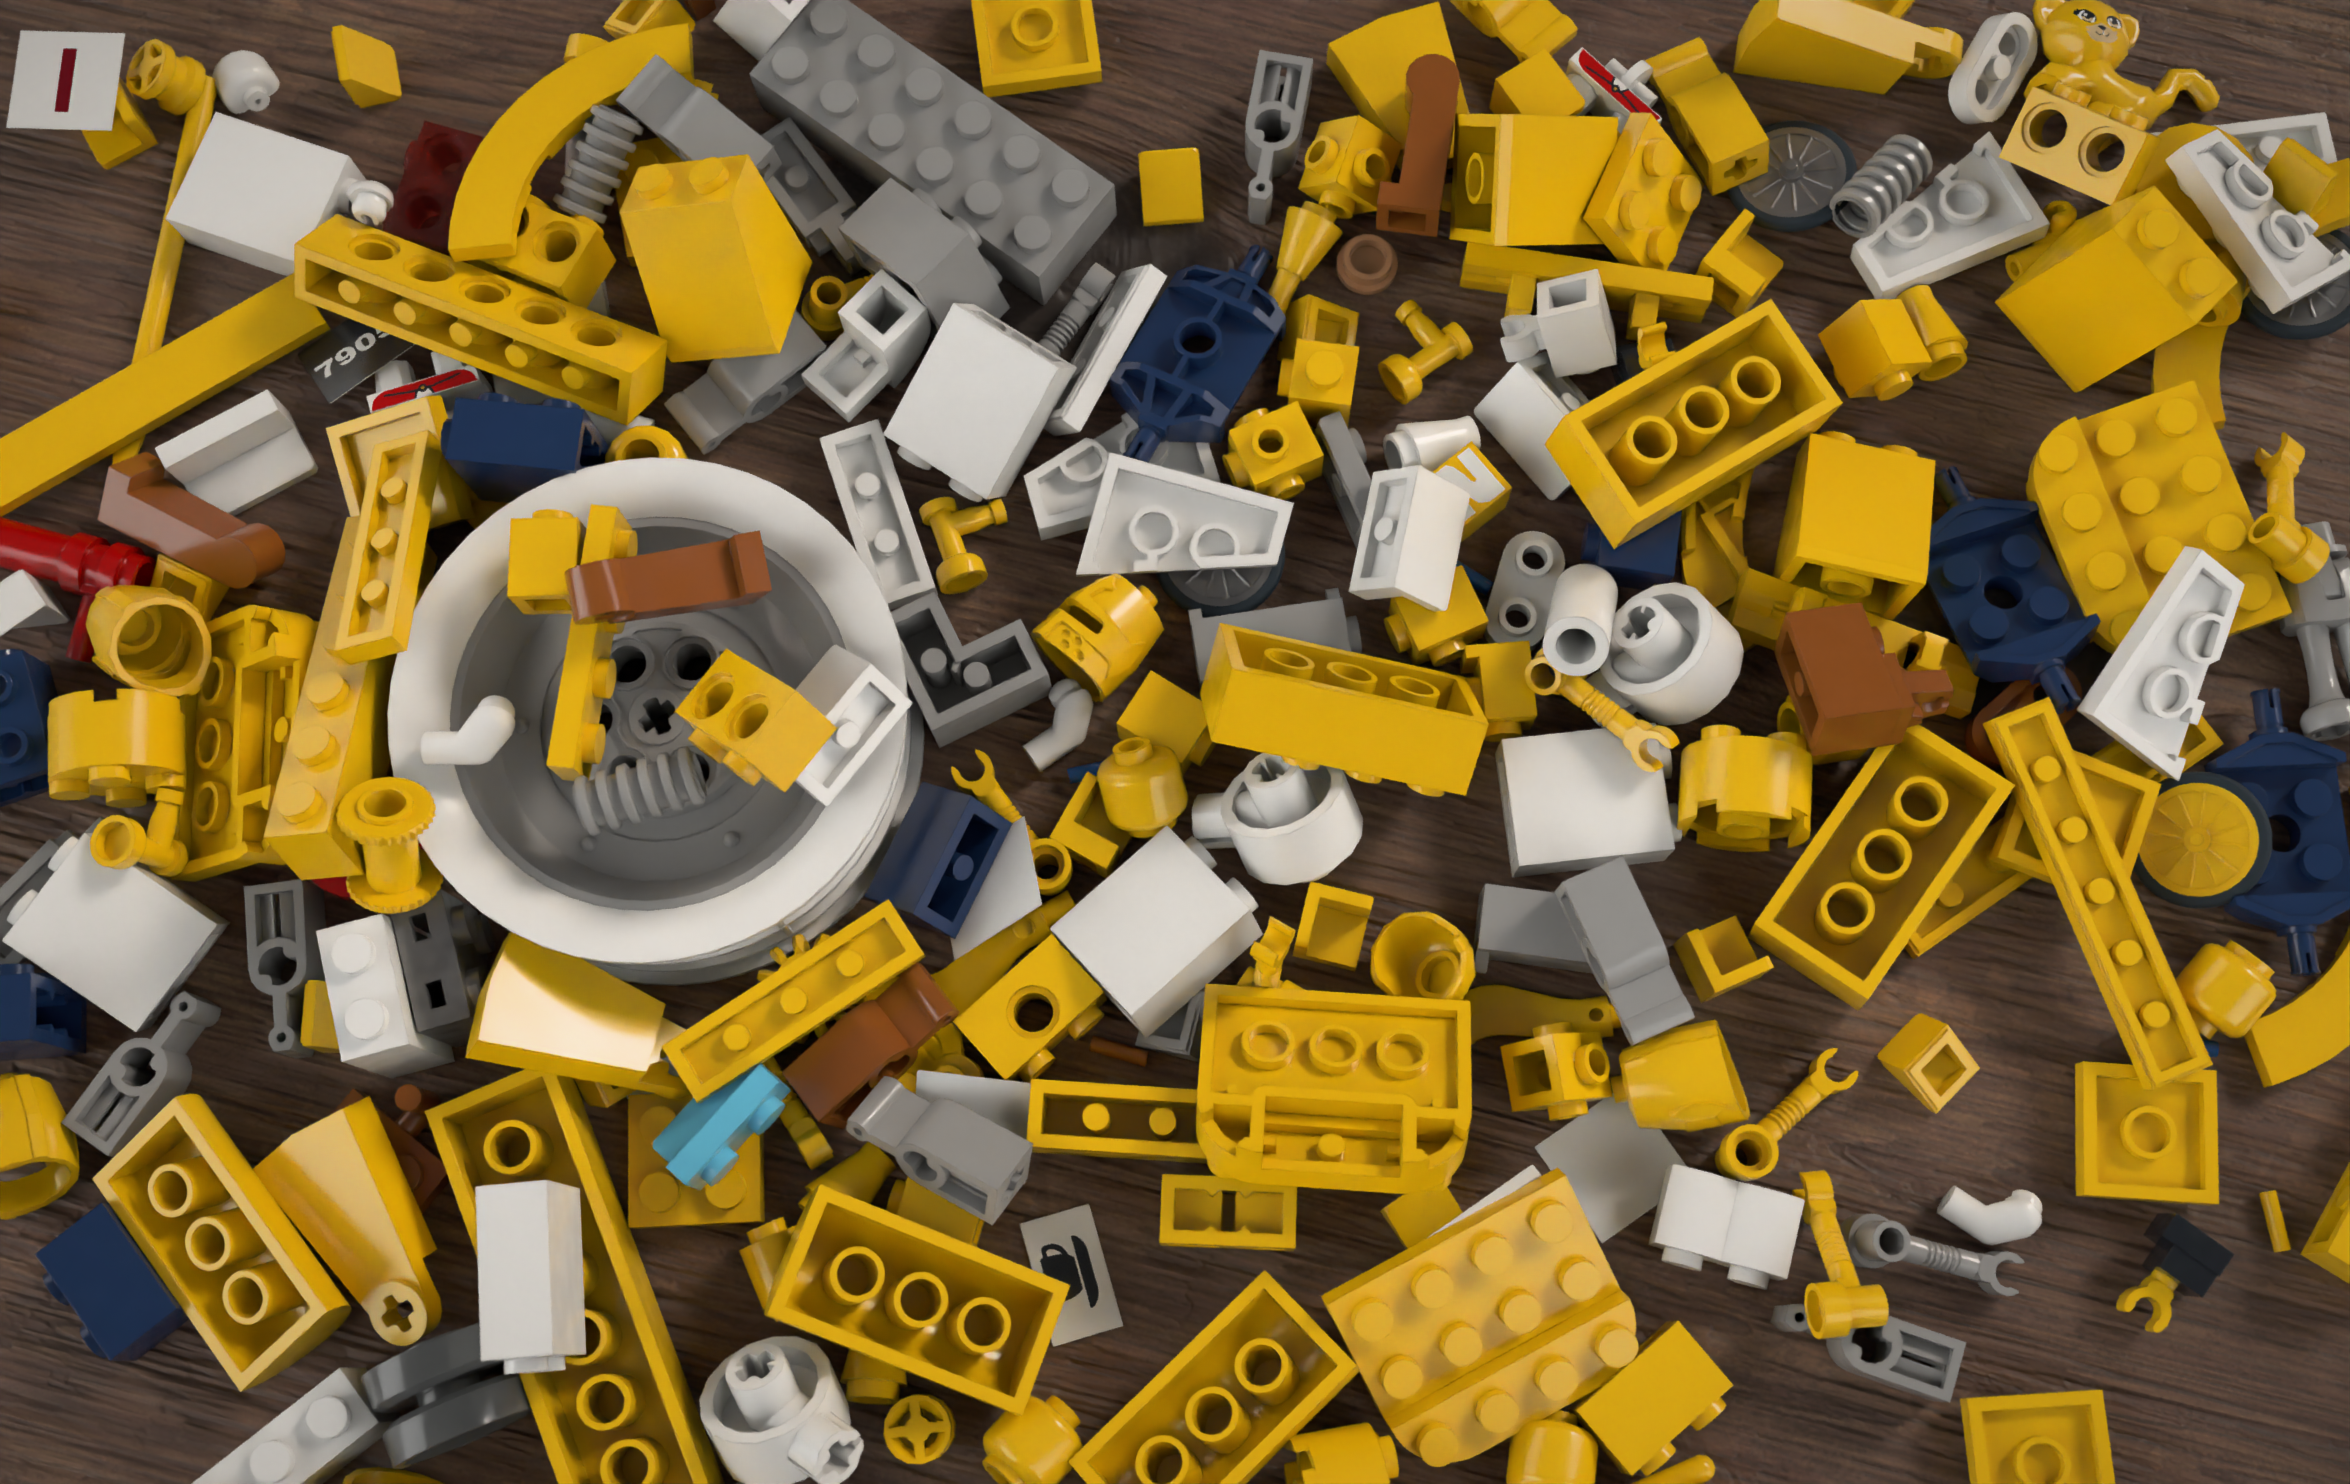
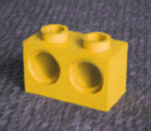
[1999,82,2162,205]
[468,194,616,309]
[674,649,837,793]
[1159,1174,1297,1251]

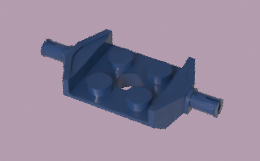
[1110,245,1286,462]
[1926,466,2101,714]
[2204,688,2350,977]

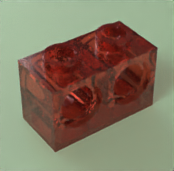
[382,121,485,264]

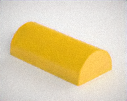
[92,1094,351,1392]
[764,1184,1070,1416]
[1068,1270,1360,1484]

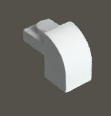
[801,269,931,422]

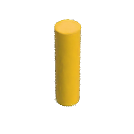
[2259,1190,2291,1253]

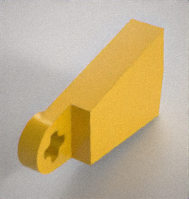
[1733,0,1963,94]
[1326,1,1470,212]
[465,931,691,1099]
[253,1096,442,1346]

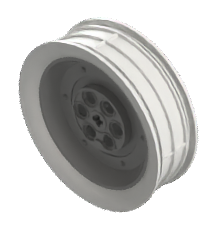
[388,457,925,986]

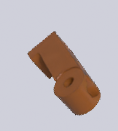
[1376,54,1460,237]
[97,452,285,589]
[564,530,772,625]

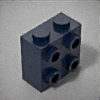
[441,393,609,503]
[0,649,58,807]
[0,963,87,1062]

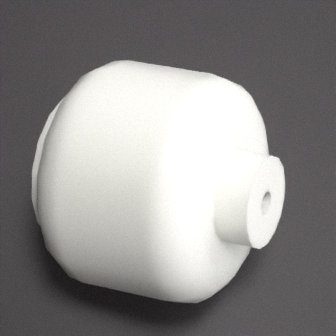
[212,50,280,114]

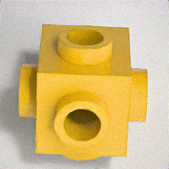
[1298,115,1402,219]
[1222,401,1324,501]
[1500,1022,1613,1121]

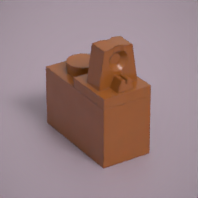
[1774,602,1954,756]

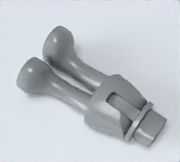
[2279,521,2350,741]

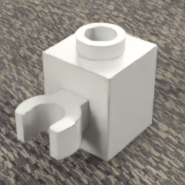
[1501,269,1617,378]

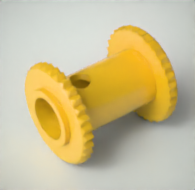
[336,777,443,914]

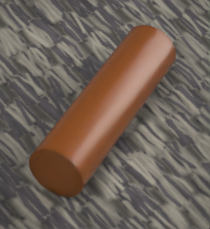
[1089,1035,1150,1067]

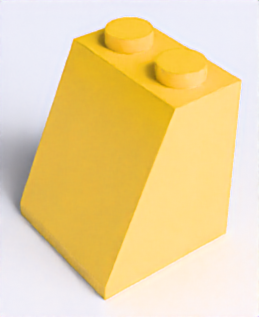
[1450,113,1621,246]
[620,154,812,363]
[1995,185,2238,393]
[1773,431,1936,620]

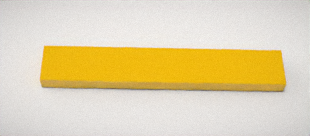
[0,273,330,517]
[1983,697,2213,1090]
[1904,715,2224,959]

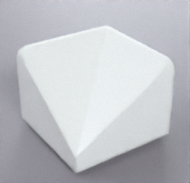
[0,569,71,637]

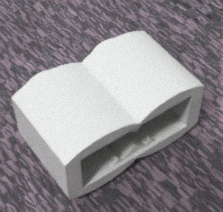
[1648,1164,1805,1289]

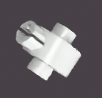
[1586,582,1744,728]
[1192,753,1363,885]
[699,1336,864,1484]

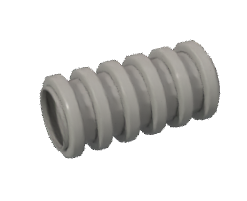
[553,104,644,224]
[1829,134,1933,238]
[572,746,707,836]

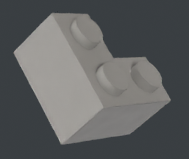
[838,178,1010,339]
[891,591,1052,748]

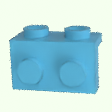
[652,1064,791,1191]

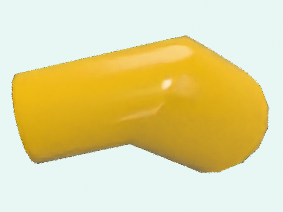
[2005,200,2077,282]

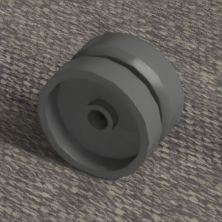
[361,1323,533,1469]

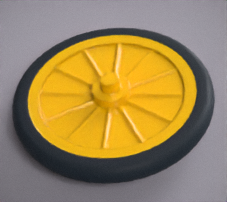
[2133,772,2272,909]

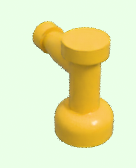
[1378,299,1473,405]
[919,497,1008,594]
[90,788,188,877]

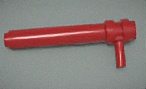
[0,517,156,663]

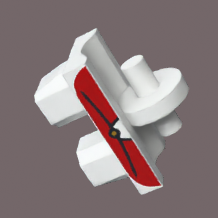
[1565,47,1662,134]
[366,351,493,419]

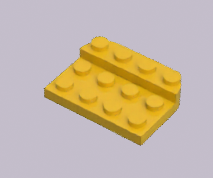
[2026,379,2292,654]
[171,605,319,882]
[1196,983,1472,1194]
[1321,1167,1638,1467]

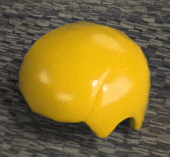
[1370,911,1476,1000]

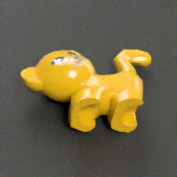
[2023,0,2220,154]

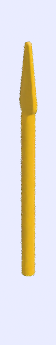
[112,76,217,465]

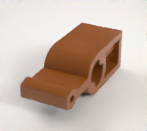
[782,962,960,1129]

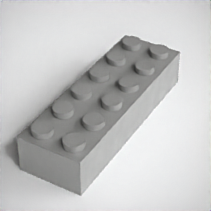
[749,0,1117,306]

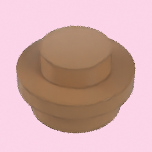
[1336,234,1398,295]

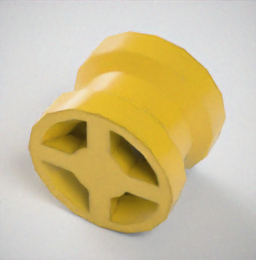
[126,39,206,116]
[883,1394,956,1464]

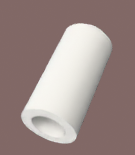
[1543,564,1618,676]

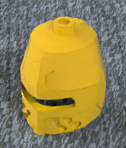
[1030,573,1164,702]
[85,585,212,696]
[1610,1019,1750,1132]
[0,1073,79,1220]

